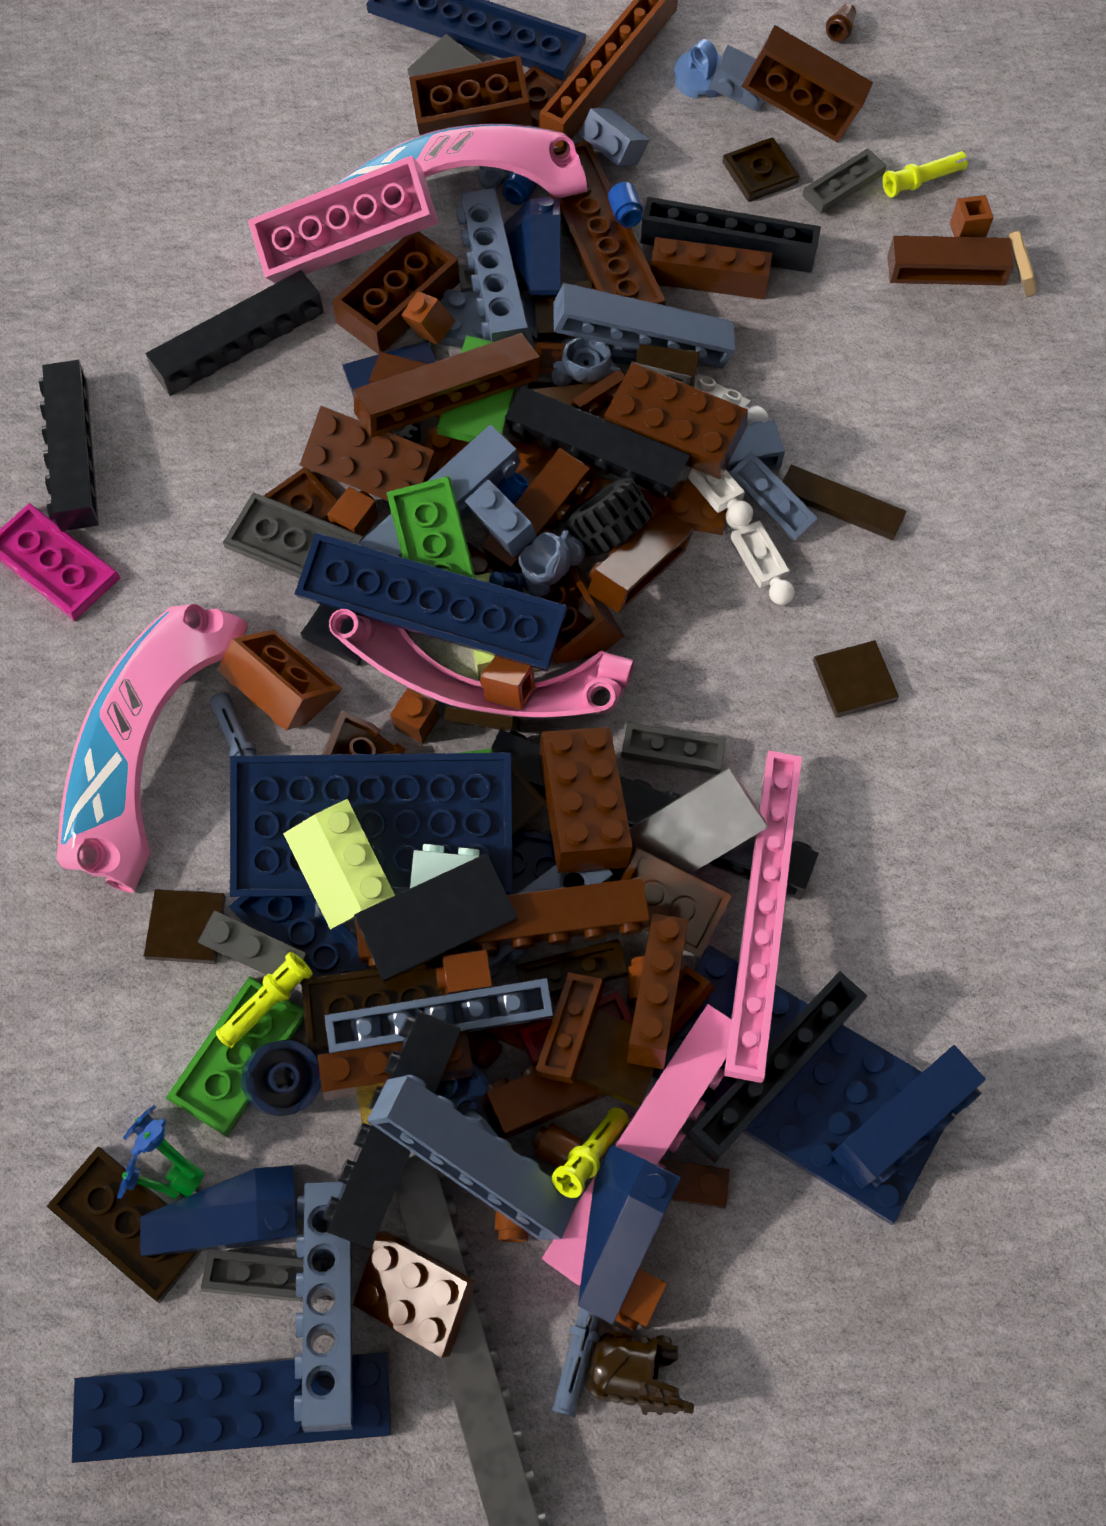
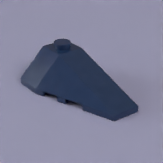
[503,197,561,295]
[578,1145,681,1324]
[140,1165,297,1257]

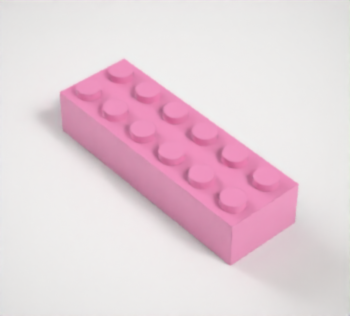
[247,156,439,283]

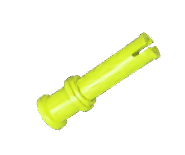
[882,151,968,198]
[216,952,313,1048]
[552,1107,629,1198]

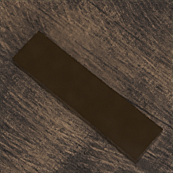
[782,464,907,541]

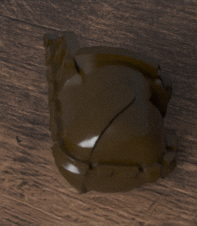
[588,1332,694,1415]

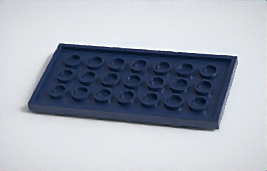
[230,752,513,897]
[652,945,953,1225]

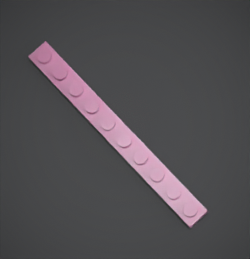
[724,750,802,1083]

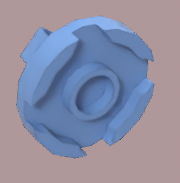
[674,39,721,98]

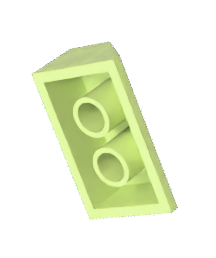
[283,799,395,929]

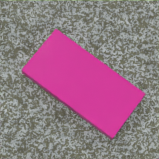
[0,503,120,622]

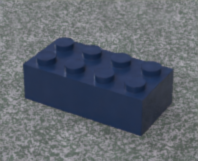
[831,1045,986,1189]

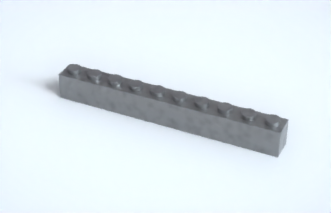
[395,1155,549,1526]

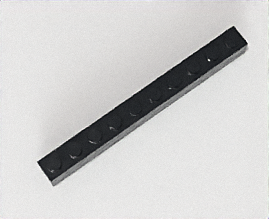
[491,729,819,900]

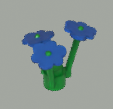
[117,1105,205,1199]

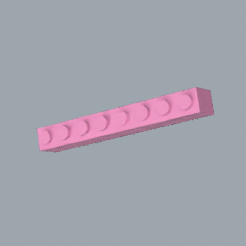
[541,1004,731,1286]

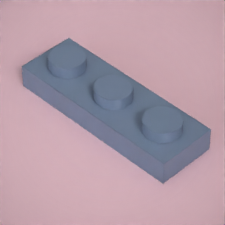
[729,451,818,541]

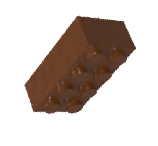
[741,25,873,143]
[409,55,533,136]
[332,231,460,354]
[604,362,748,479]
[300,406,445,501]
[539,727,633,873]

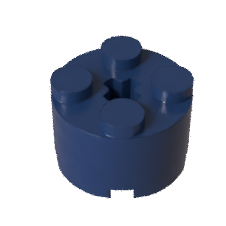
[241,1040,321,1116]

